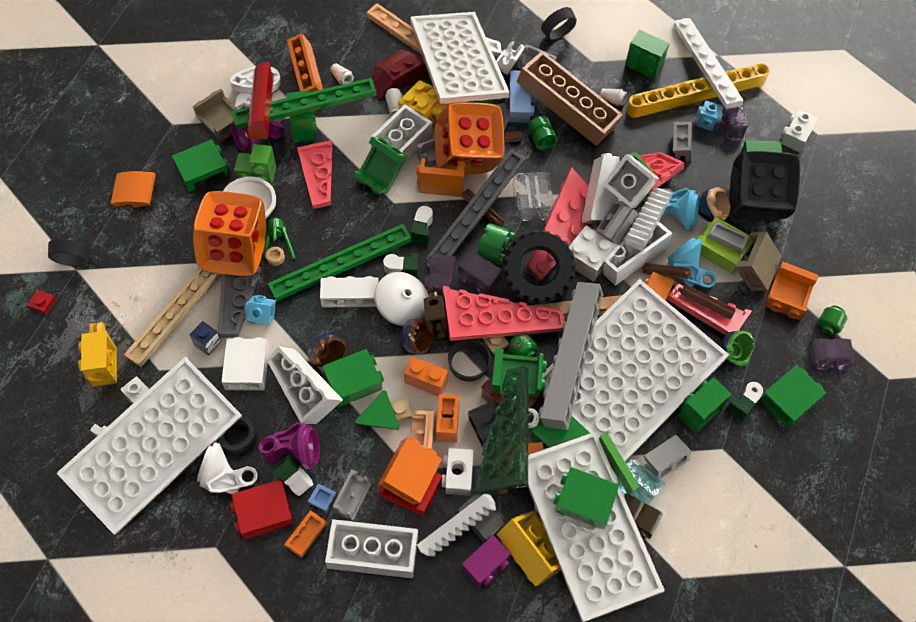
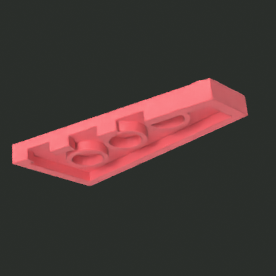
[297,140,332,209]

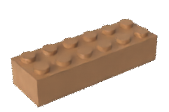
[516,51,623,146]

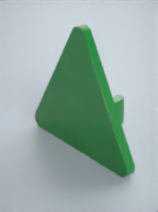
[355,390,399,430]

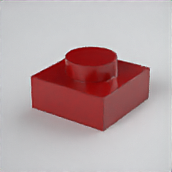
[27,290,56,315]

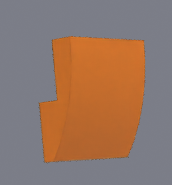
[111,171,156,208]

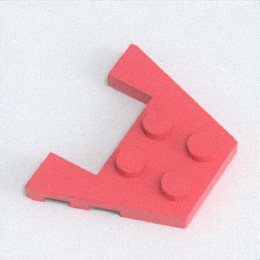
[640,152,684,190]

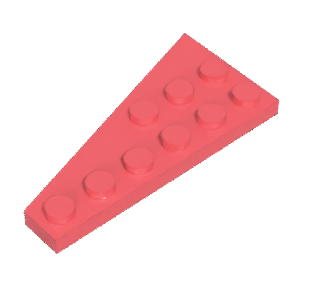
[526,167,592,281]
[442,286,565,341]

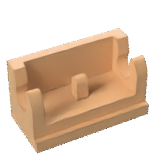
[411,411,435,449]

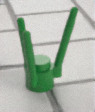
[263,218,295,260]

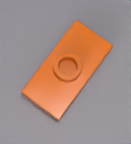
[284,511,328,558]

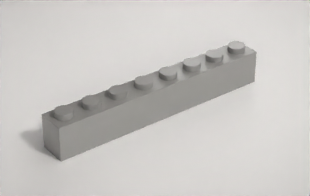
[539,282,603,431]

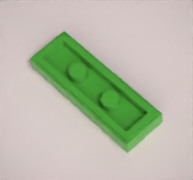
[599,433,639,496]

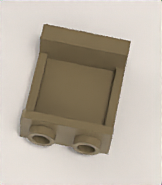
[193,88,238,142]
[735,232,782,291]

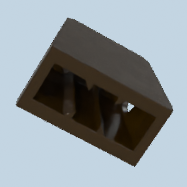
[423,292,449,341]

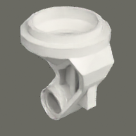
[197,443,257,494]

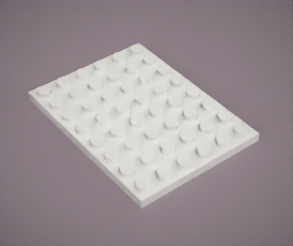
[542,279,729,462]

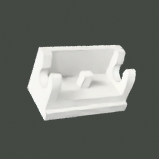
[496,41,525,75]

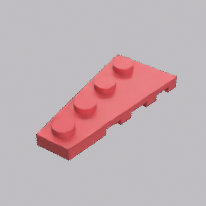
[666,284,752,335]

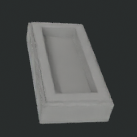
[707,221,749,253]

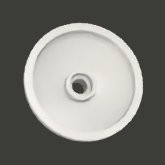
[223,177,276,218]
[374,272,428,326]

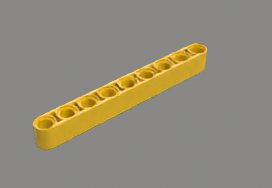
[627,63,770,118]

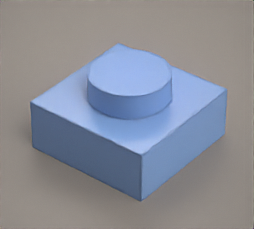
[308,484,337,513]

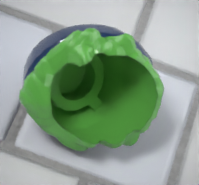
[721,330,755,367]

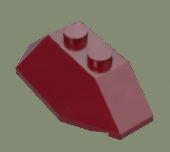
[372,49,429,101]

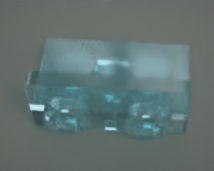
[616,458,666,505]

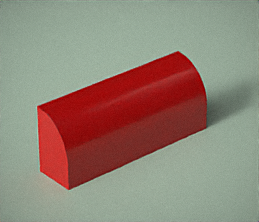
[247,62,273,139]

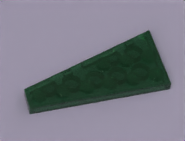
[470,366,529,495]

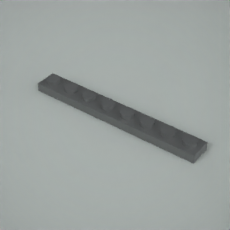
[426,149,526,271]

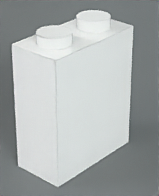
[222,337,269,391]

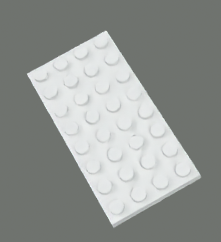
[411,12,509,104]
[57,357,242,535]
[518,432,665,622]

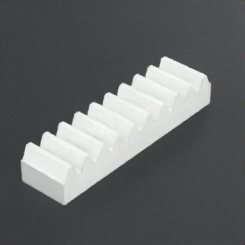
[625,188,672,251]
[417,494,496,556]

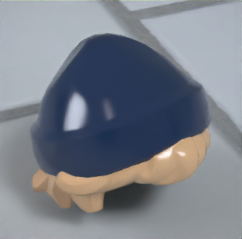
[699,187,731,220]

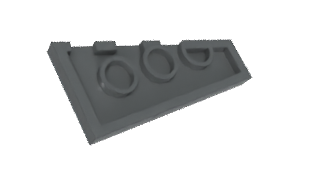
[218,266,261,337]

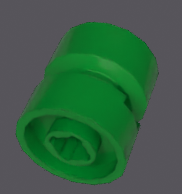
[527,116,557,150]

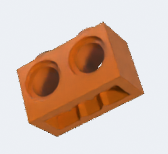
[436,394,460,442]

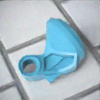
[661,188,700,231]
[667,238,717,290]

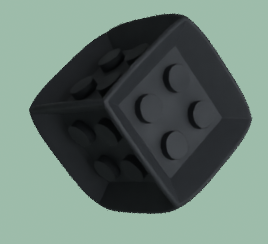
[729,151,800,220]

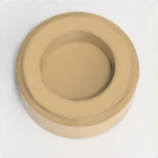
[265,247,285,266]

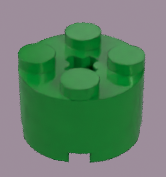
[477,223,515,266]

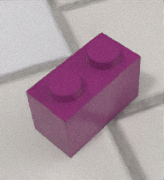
[461,535,511,588]

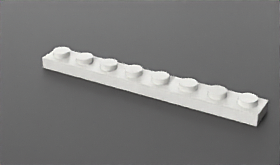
[674,18,743,109]

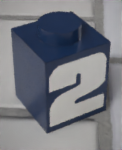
[189,321,221,355]

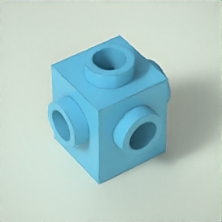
[696,100,723,131]
[244,295,276,325]

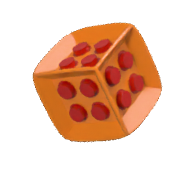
[435,103,504,174]
[193,191,266,276]

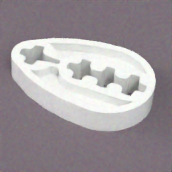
[230,66,280,94]

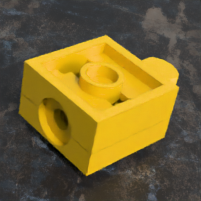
[398,80,448,124]
[78,322,117,386]

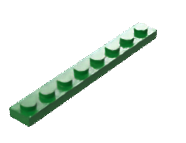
[231,78,376,129]
[268,224,412,302]

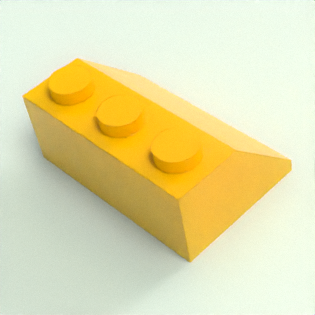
[497,511,561,587]

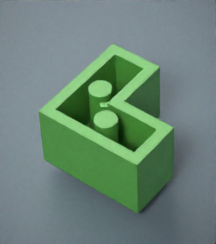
[234,144,276,185]

